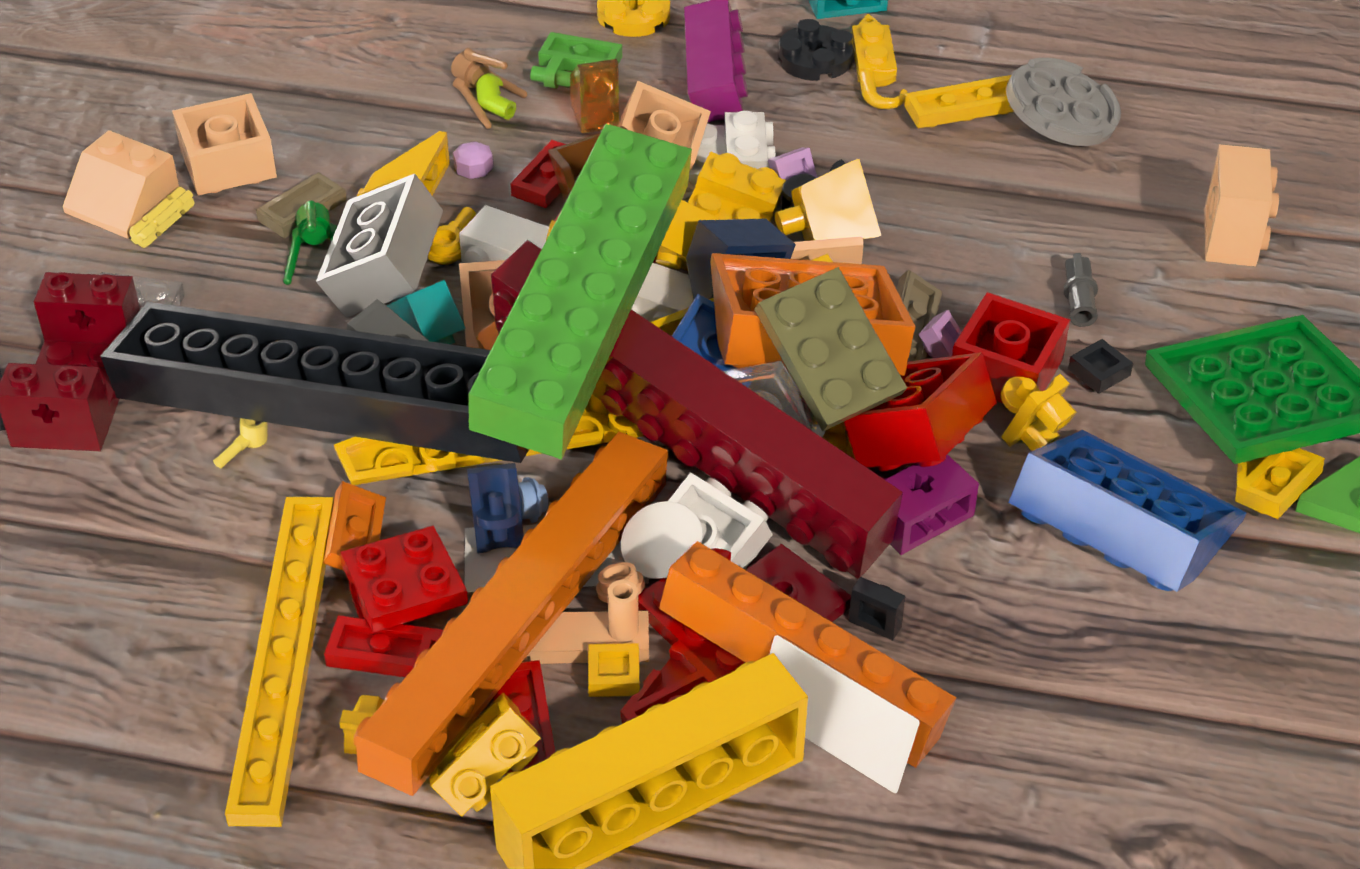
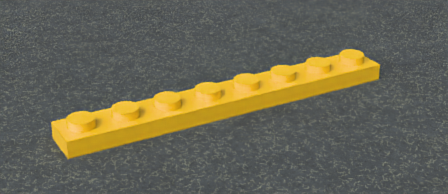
[225,497,334,827]

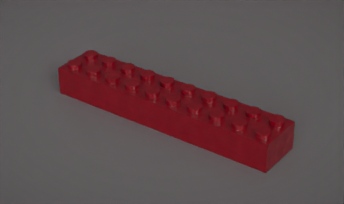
[491,240,903,579]

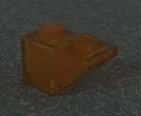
[570,59,619,133]

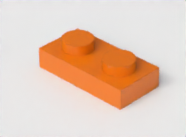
[323,481,386,571]

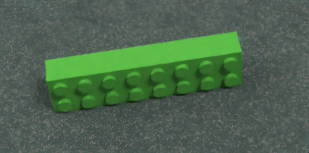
[469,123,692,460]

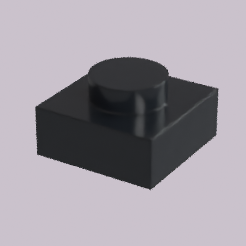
[1068,339,1133,394]
[849,577,906,641]

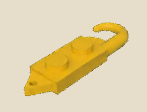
[851,14,908,109]

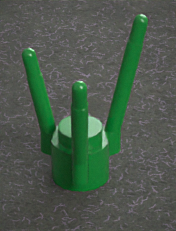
[283,200,337,285]

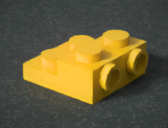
[688,152,786,222]
[429,693,540,817]

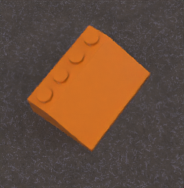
[710,253,916,376]

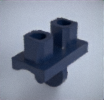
[467,462,524,554]

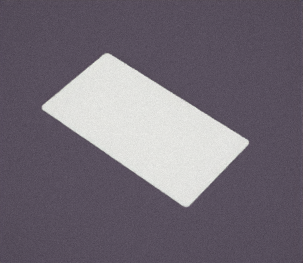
[769,635,920,793]

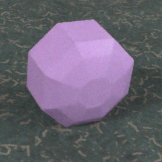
[453,142,493,179]

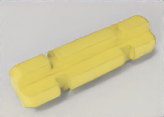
[129,187,195,248]

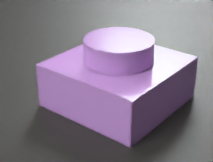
[768,147,817,199]
[918,310,962,358]

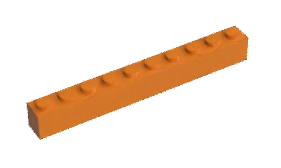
[354,431,668,796]

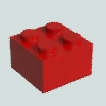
[952,292,1070,403]

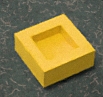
[588,643,640,697]

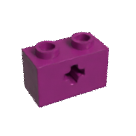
[883,454,979,555]

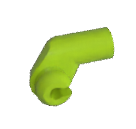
[476,73,516,120]

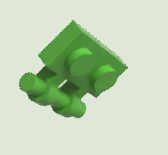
[530,32,623,95]

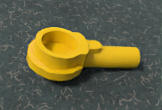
[428,207,476,265]

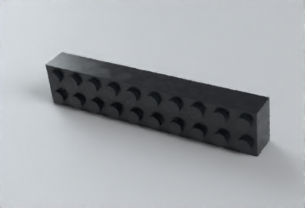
[100,302,529,463]

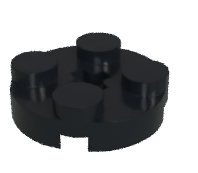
[778,19,853,81]

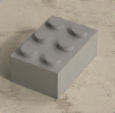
[316,174,443,318]

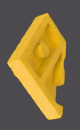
[1235,448,1325,519]

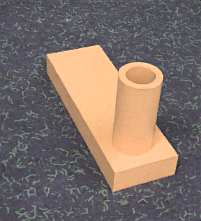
[522,580,649,664]

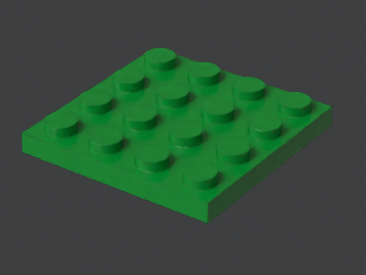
[1145,315,1360,464]

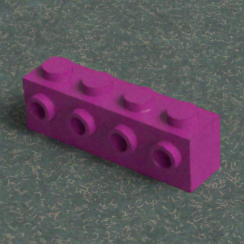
[684,0,748,122]

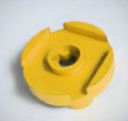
[597,0,670,37]

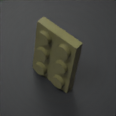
[754,267,907,432]

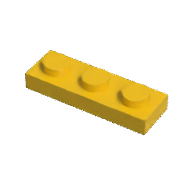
[904,75,1014,129]

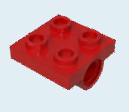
[340,525,468,632]

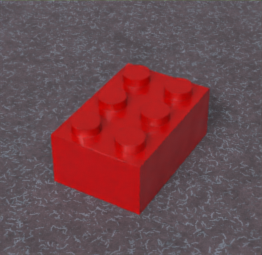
[844,352,997,471]

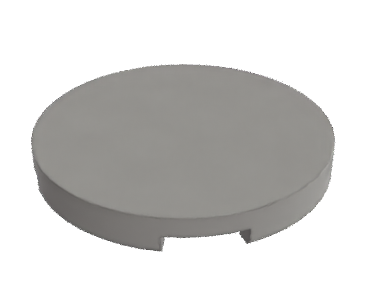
[1006,58,1121,146]

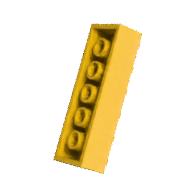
[490,653,808,869]

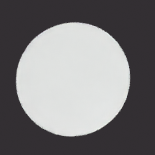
[621,501,703,579]

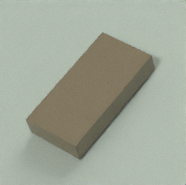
[256,172,347,239]

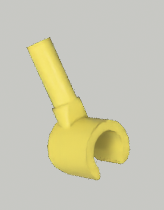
[213,418,268,469]

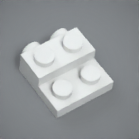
[689,111,775,185]
[668,473,772,570]

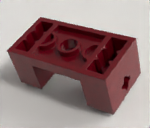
[0,272,140,452]

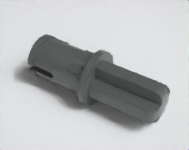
[1063,253,1098,327]

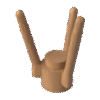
[451,48,527,129]

